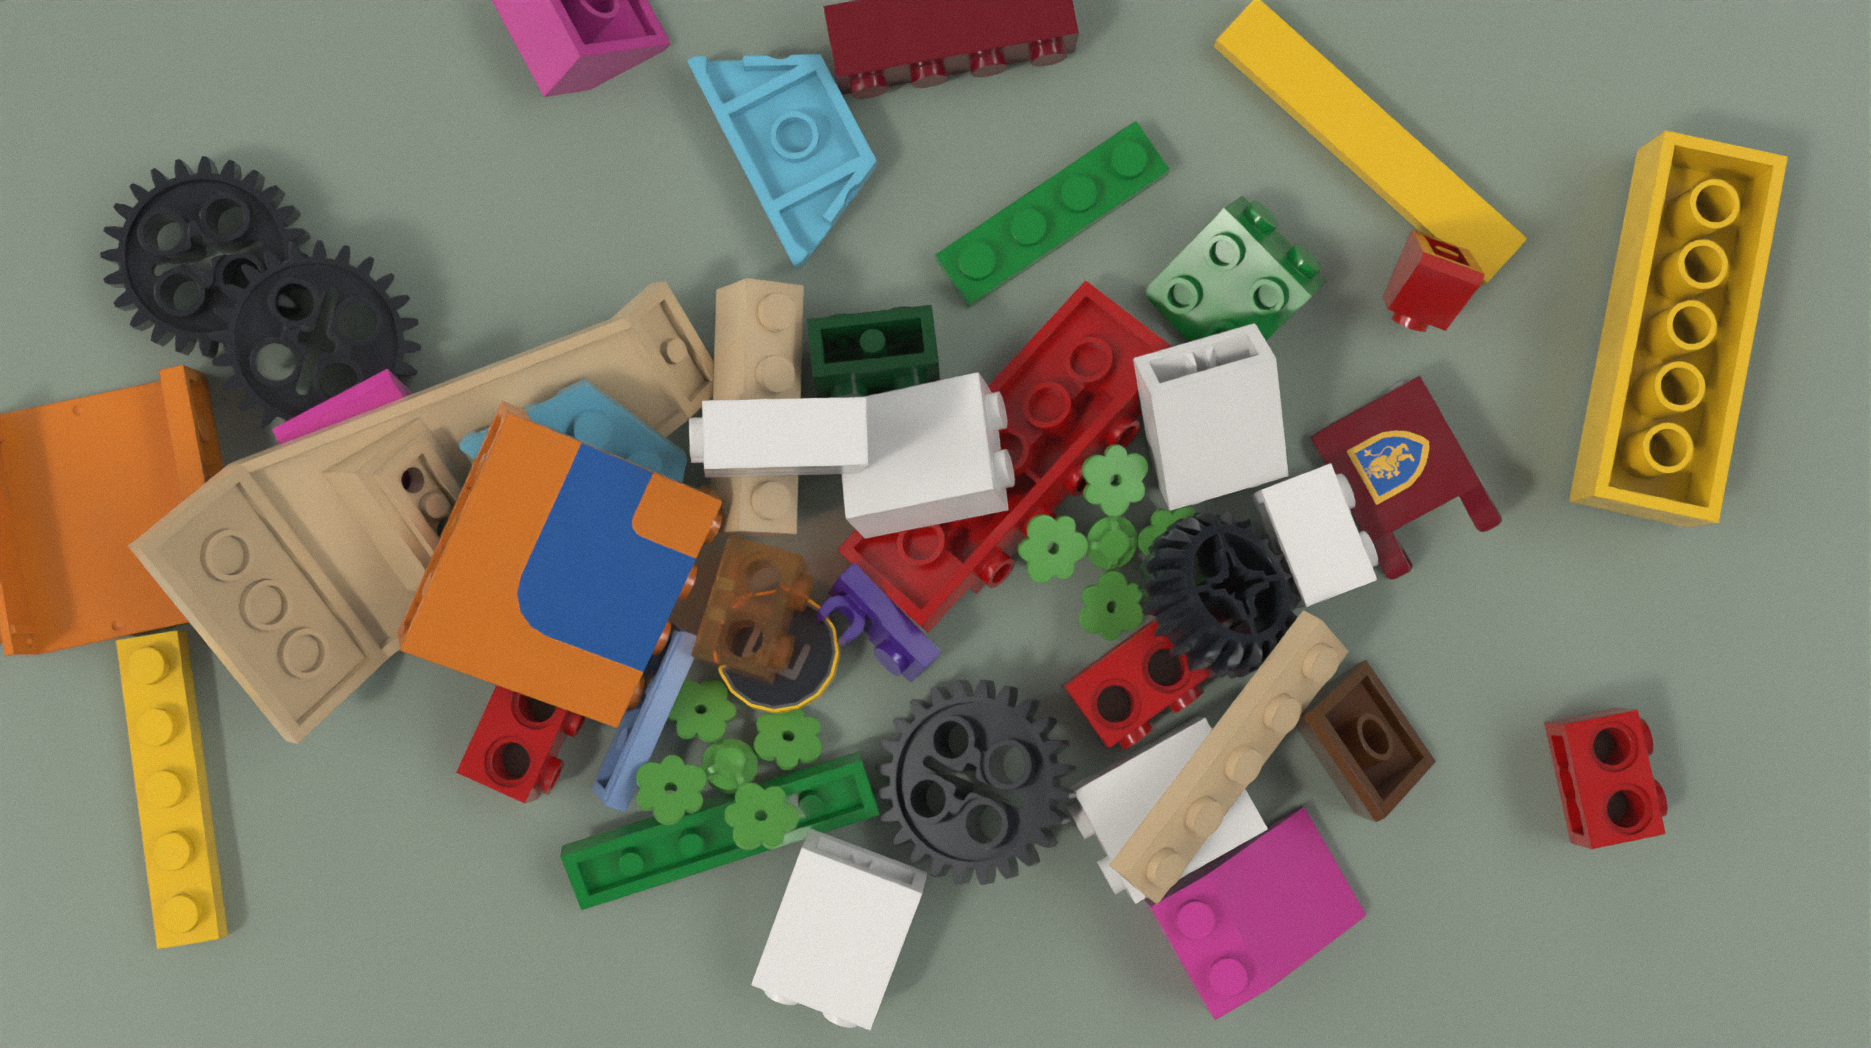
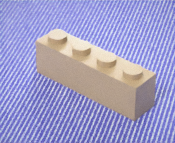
[710,278,804,537]

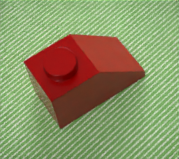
[1382,229,1485,332]

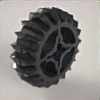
[1137,510,1301,679]

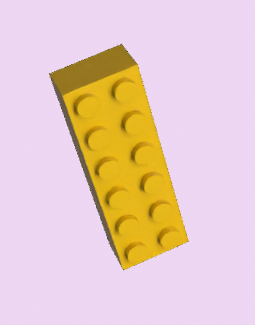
[1569,130,1788,528]

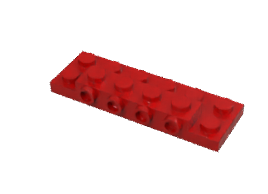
[837,280,1173,633]

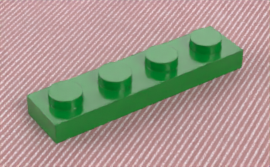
[935,120,1170,308]

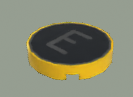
[716,589,841,714]

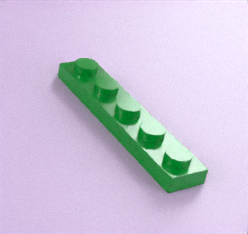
[560,751,880,910]

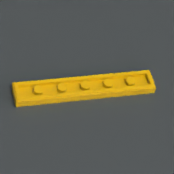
[1213,0,1527,287]

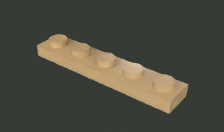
[1109,610,1349,905]

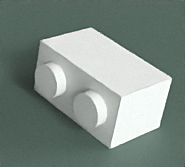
[1251,463,1378,608]

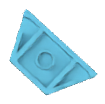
[687,54,877,270]
[459,378,687,482]

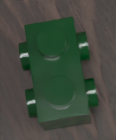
[807,305,940,398]

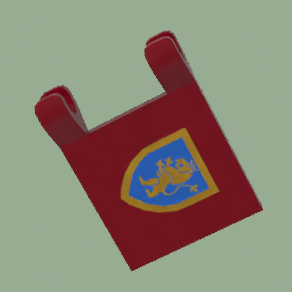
[1310,375,1502,580]

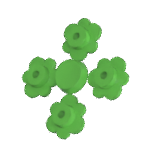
[1018,444,1196,641]
[636,679,822,850]

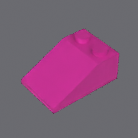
[1144,806,1367,1020]

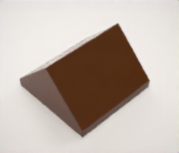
[1295,660,1436,822]

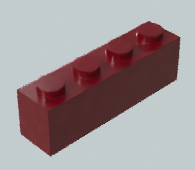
[823,0,1079,99]

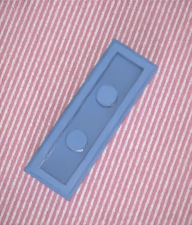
[591,623,703,813]

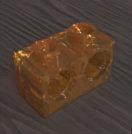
[691,535,814,684]

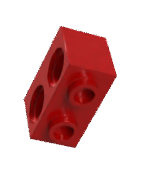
[1061,618,1209,750]
[456,685,587,804]
[1544,708,1668,849]

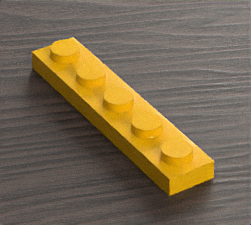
[116,630,228,949]

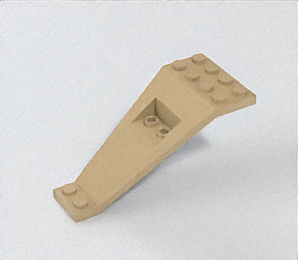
[128,281,714,744]

